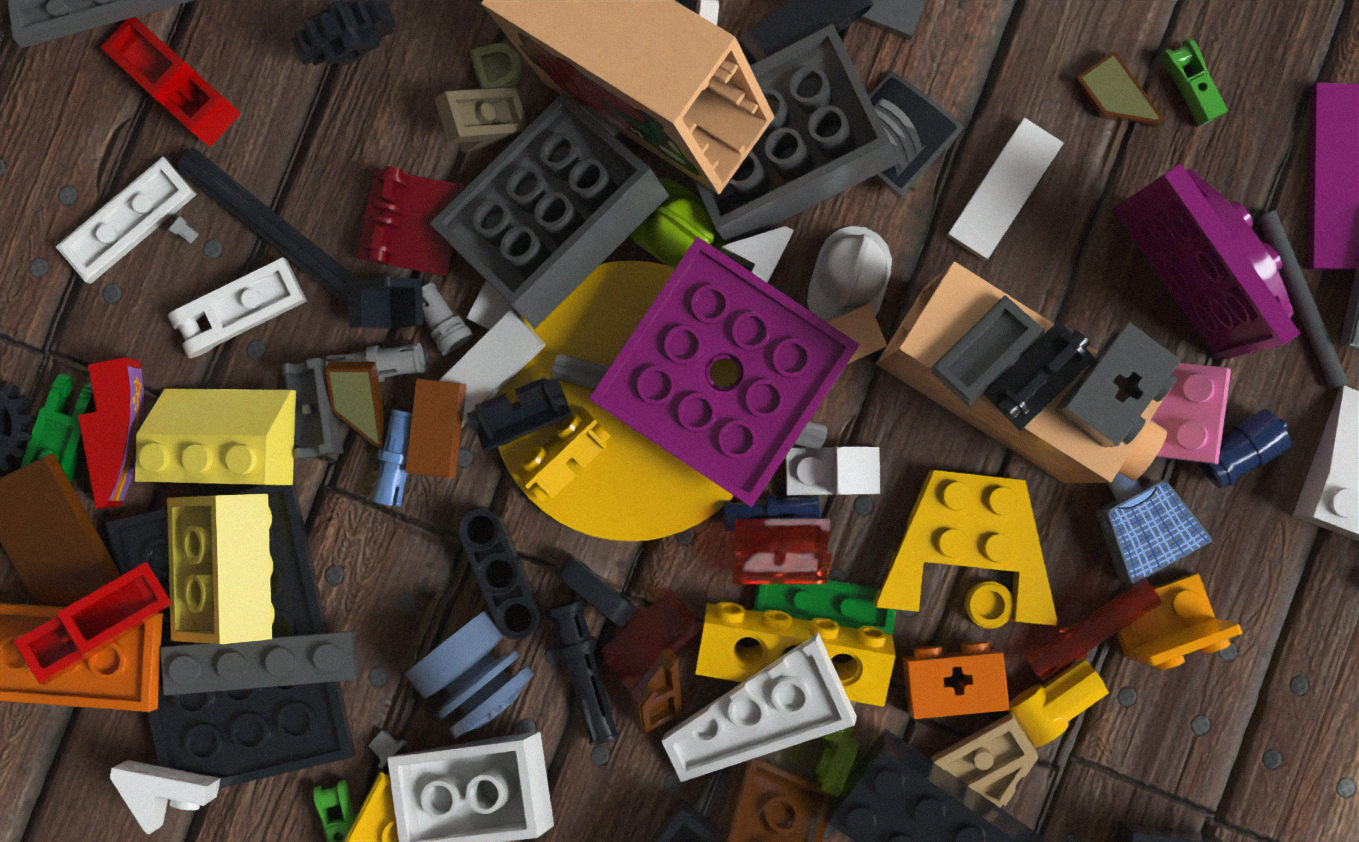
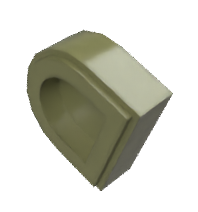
[469,43,523,89]

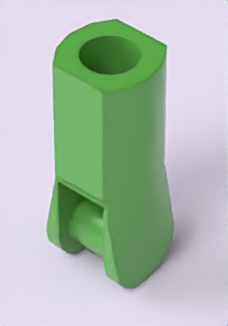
[1161,38,1228,127]
[313,780,355,842]

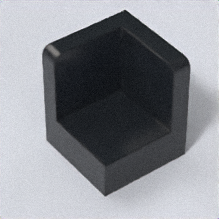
[348,277,423,329]

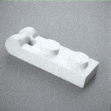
[168,257,307,358]

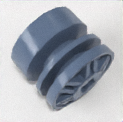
[404,611,535,739]

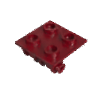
[356,166,466,277]

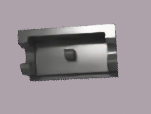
[281,358,343,460]

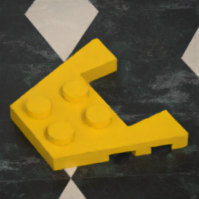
[873,470,1057,626]

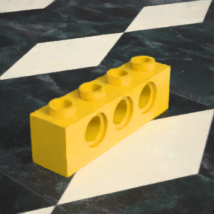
[695,602,896,707]

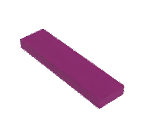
[1308,83,1359,272]

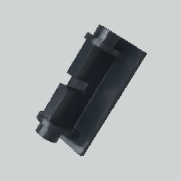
[984,321,1095,431]
[467,375,572,453]

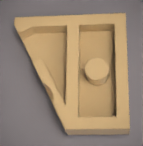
[930,712,1038,808]

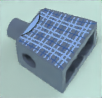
[1096,472,1213,584]

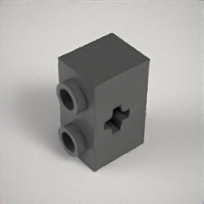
[1055,322,1182,448]

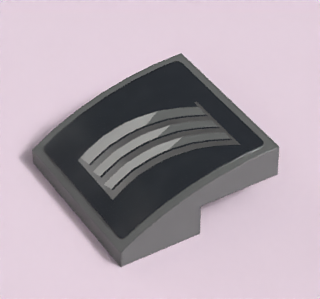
[869,71,965,199]

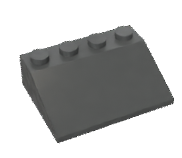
[694,24,899,244]
[430,93,669,329]

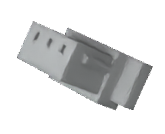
[169,215,199,243]
[368,730,408,769]

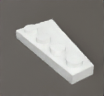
[661,633,857,782]

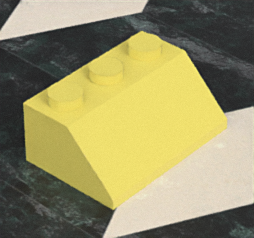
[135,389,296,485]
[167,494,275,644]

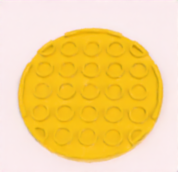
[493,261,738,541]

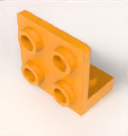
[1106,573,1242,671]

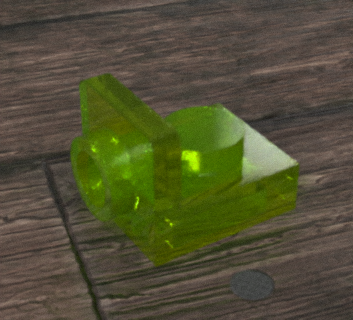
[814,726,861,797]

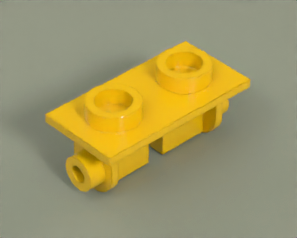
[516,408,611,502]

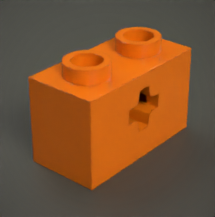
[902,641,1010,719]

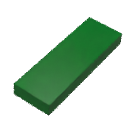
[753,569,897,635]

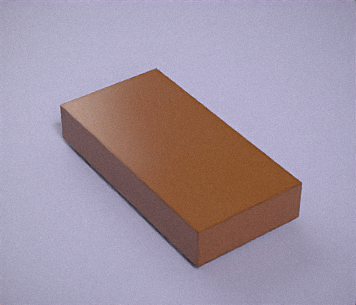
[405,378,467,478]

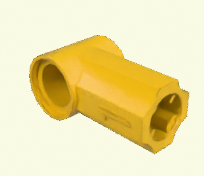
[1008,658,1109,748]

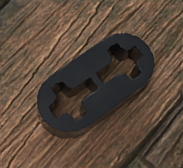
[553,552,637,627]

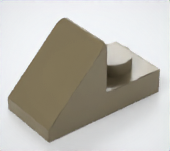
[434,87,528,152]

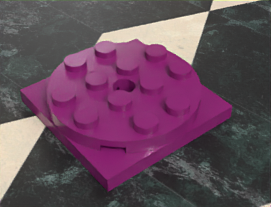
[1111,163,1301,361]
[589,236,860,507]

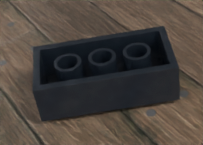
[828,728,1043,842]

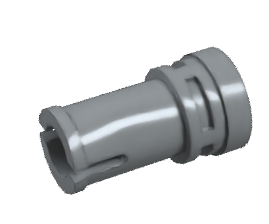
[422,283,474,356]

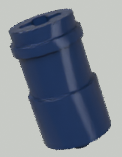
[1198,409,1292,488]

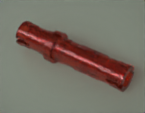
[1026,578,1164,681]

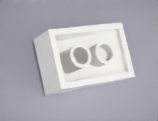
[1293,385,1359,541]
[387,732,554,842]

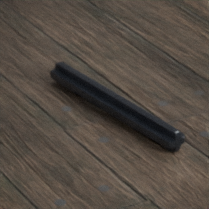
[178,148,359,306]

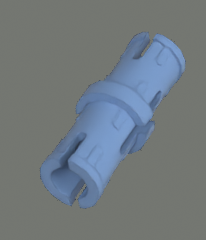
[371,409,412,507]

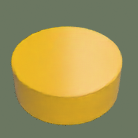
[964,581,1014,629]

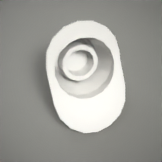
[807,226,892,321]

